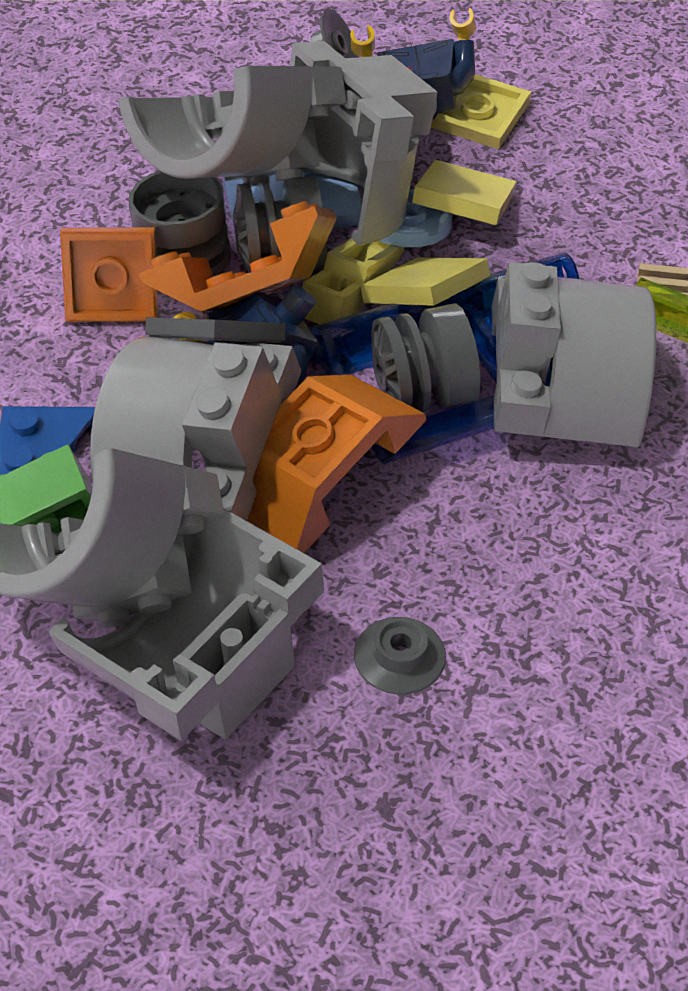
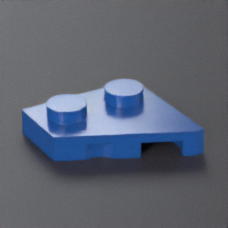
[0,406,95,475]

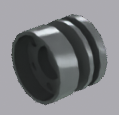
[129,171,230,276]
[233,176,327,274]
[371,303,481,413]

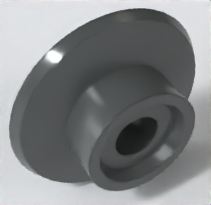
[311,8,359,59]
[354,617,446,695]

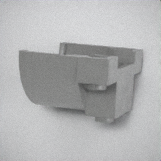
[290,41,437,245]
[118,66,346,187]
[492,261,656,447]
[90,337,301,521]
[0,448,224,628]
[49,508,324,741]

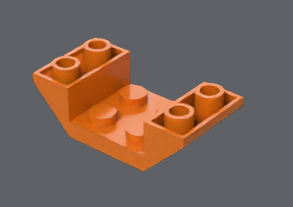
[138,201,337,312]
[247,374,427,553]

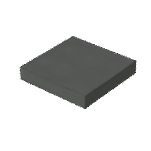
[145,317,286,343]

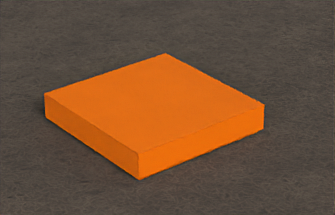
[60,227,158,322]

